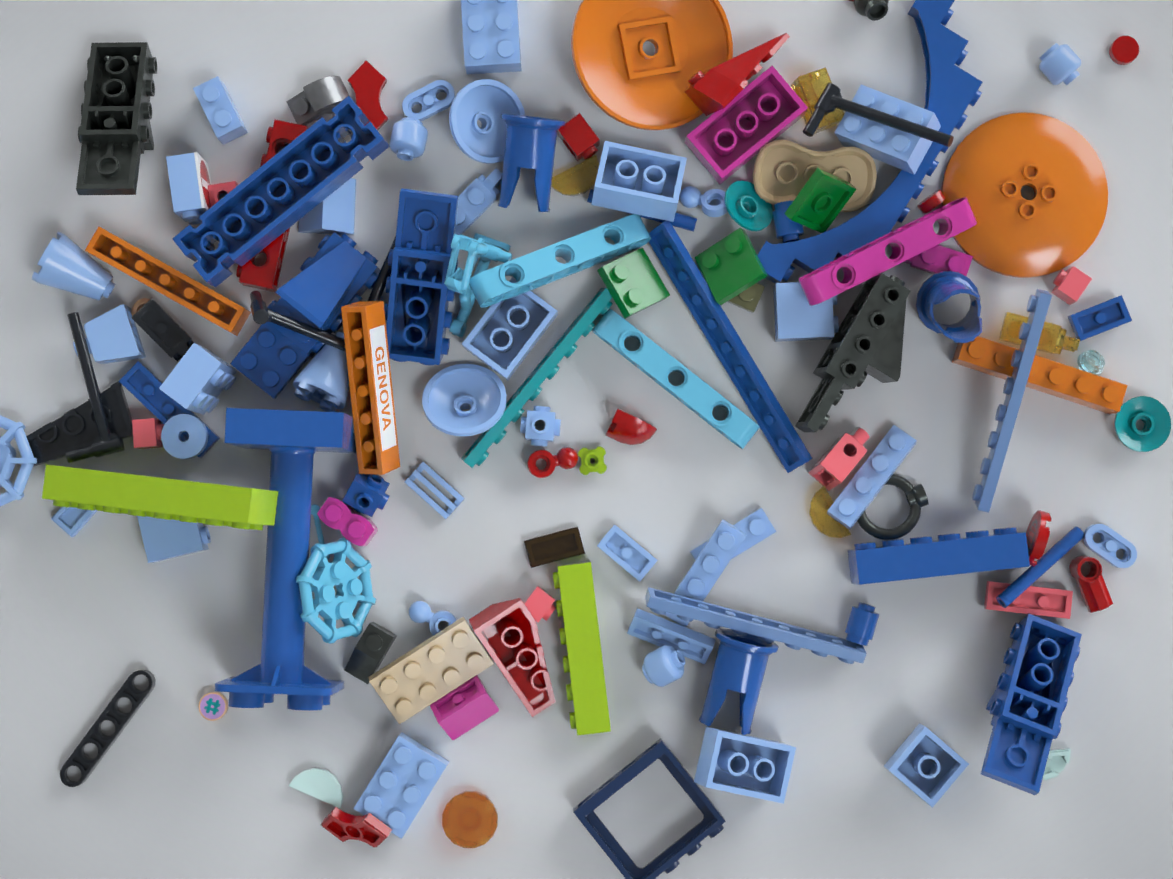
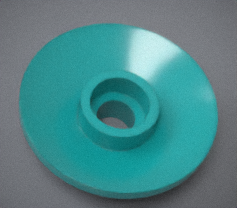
[724,181,773,231]
[1115,396,1171,452]

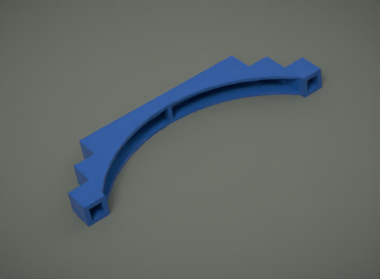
[757,0,983,284]

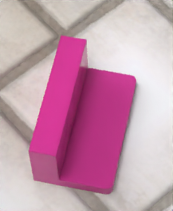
[430,675,499,740]

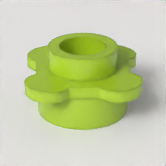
[578,446,607,475]

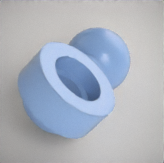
[680,186,727,217]
[409,601,456,636]

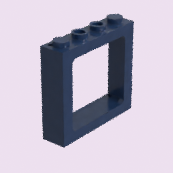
[573,738,726,879]

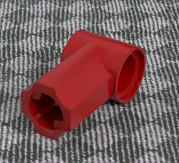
[1069,556,1113,613]

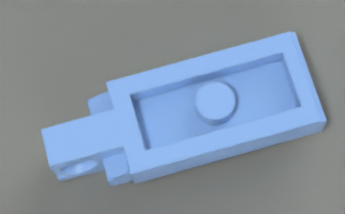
[455,168,502,235]

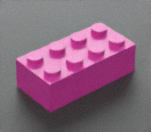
[685,65,808,185]

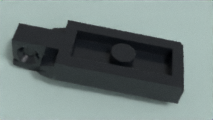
[131,298,194,362]

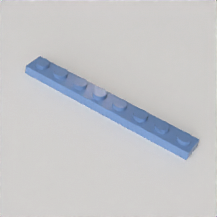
[972,289,1052,513]
[645,587,867,664]

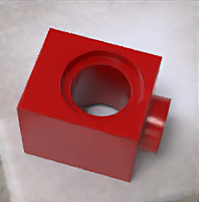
[557,113,600,161]

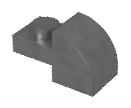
[286,76,349,126]

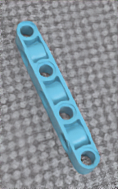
[469,214,651,308]
[592,309,760,449]

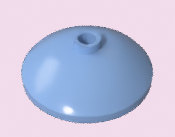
[449,79,525,164]
[422,364,507,436]

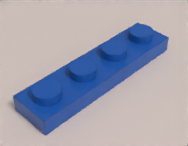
[119,361,220,458]

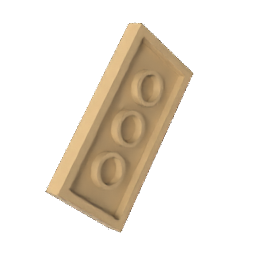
[368,617,494,724]

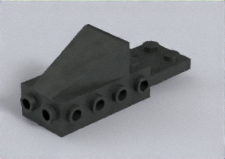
[76,42,158,195]
[795,273,911,432]

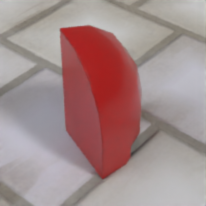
[605,409,657,445]

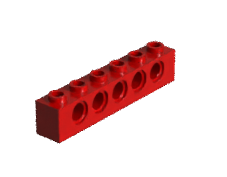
[236,119,308,292]

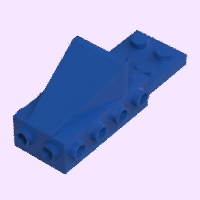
[384,188,458,366]
[230,232,380,399]
[981,614,1082,795]

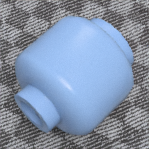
[1039,43,1081,86]
[389,117,428,161]
[642,645,686,687]

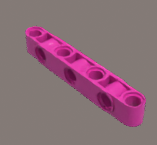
[799,197,977,306]

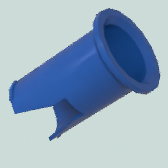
[498,114,565,212]
[916,271,982,343]
[699,629,779,735]

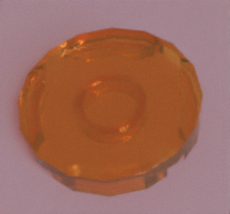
[442,791,498,848]

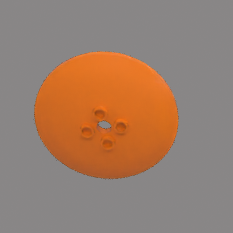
[571,0,733,131]
[941,113,1108,278]

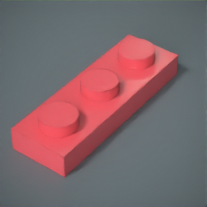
[984,581,1073,619]

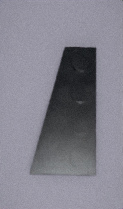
[26,381,133,467]

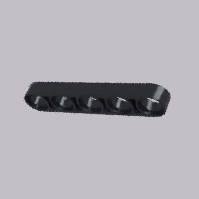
[60,670,156,787]

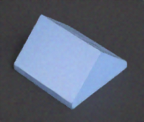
[298,178,356,235]

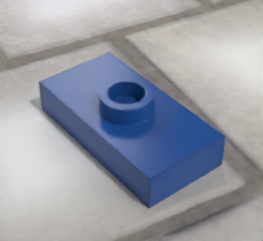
[1068,295,1132,342]

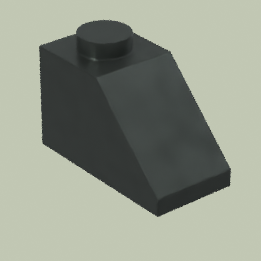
[344,622,397,684]

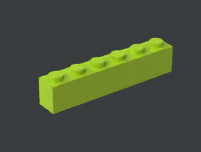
[553,562,611,736]

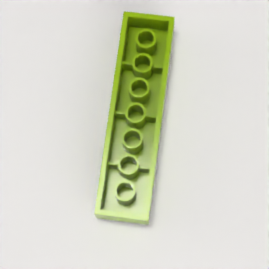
[42,464,278,530]

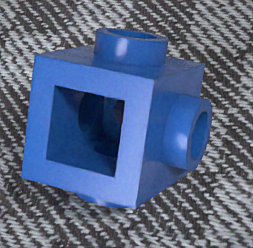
[342,471,390,517]

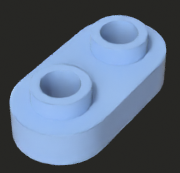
[402,80,455,121]
[1083,524,1137,568]

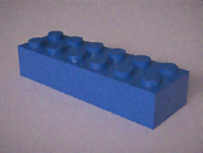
[847,527,1030,585]

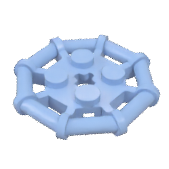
[0,415,37,507]

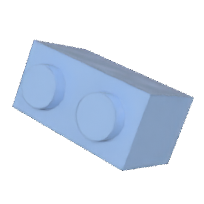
[193,76,248,145]

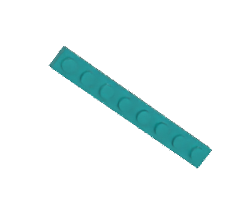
[461,288,613,468]

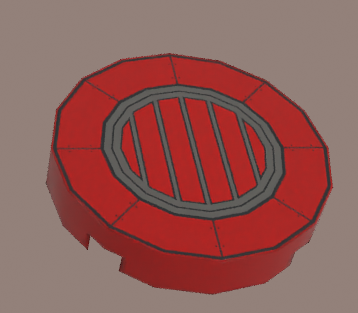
[1026,510,1052,566]

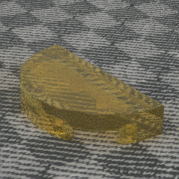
[551,155,599,196]
[809,486,851,538]

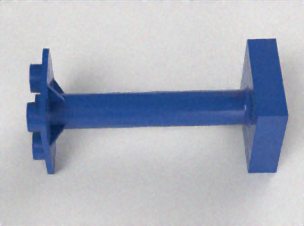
[215,408,357,711]

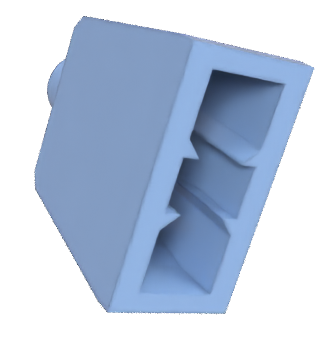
[73,304,146,364]

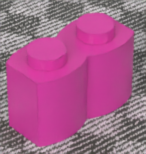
[317,497,378,546]

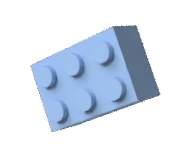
[461,0,522,75]
[834,85,941,175]
[592,141,687,222]
[462,277,558,381]
[159,343,237,415]
[694,726,796,804]
[354,732,449,839]

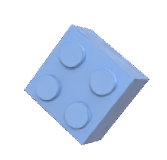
[884,723,969,808]

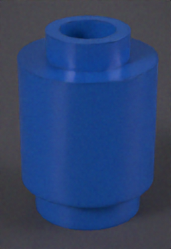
[772,201,804,243]
[845,602,879,646]

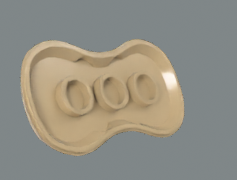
[753,140,877,212]

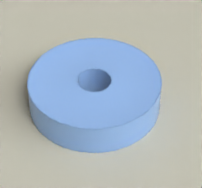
[161,414,208,459]

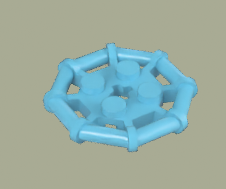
[296,538,376,644]

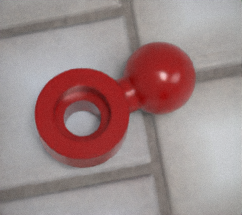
[527,447,578,478]

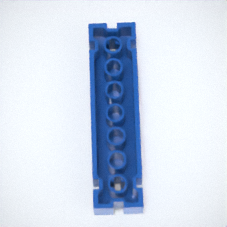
[172,96,390,288]

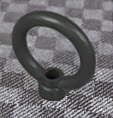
[857,474,929,540]

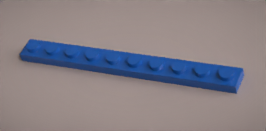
[649,221,813,473]

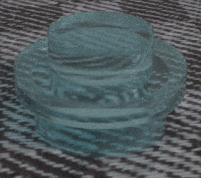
[1077,350,1105,376]

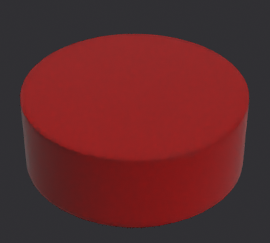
[1109,36,1139,65]
[917,189,946,214]

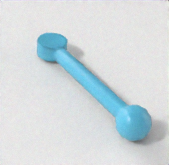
[311,504,330,560]

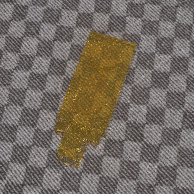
[999,312,1080,355]

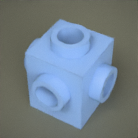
[520,406,561,447]

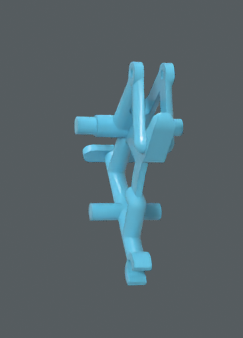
[444,233,512,338]

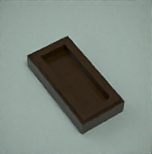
[524,527,585,568]

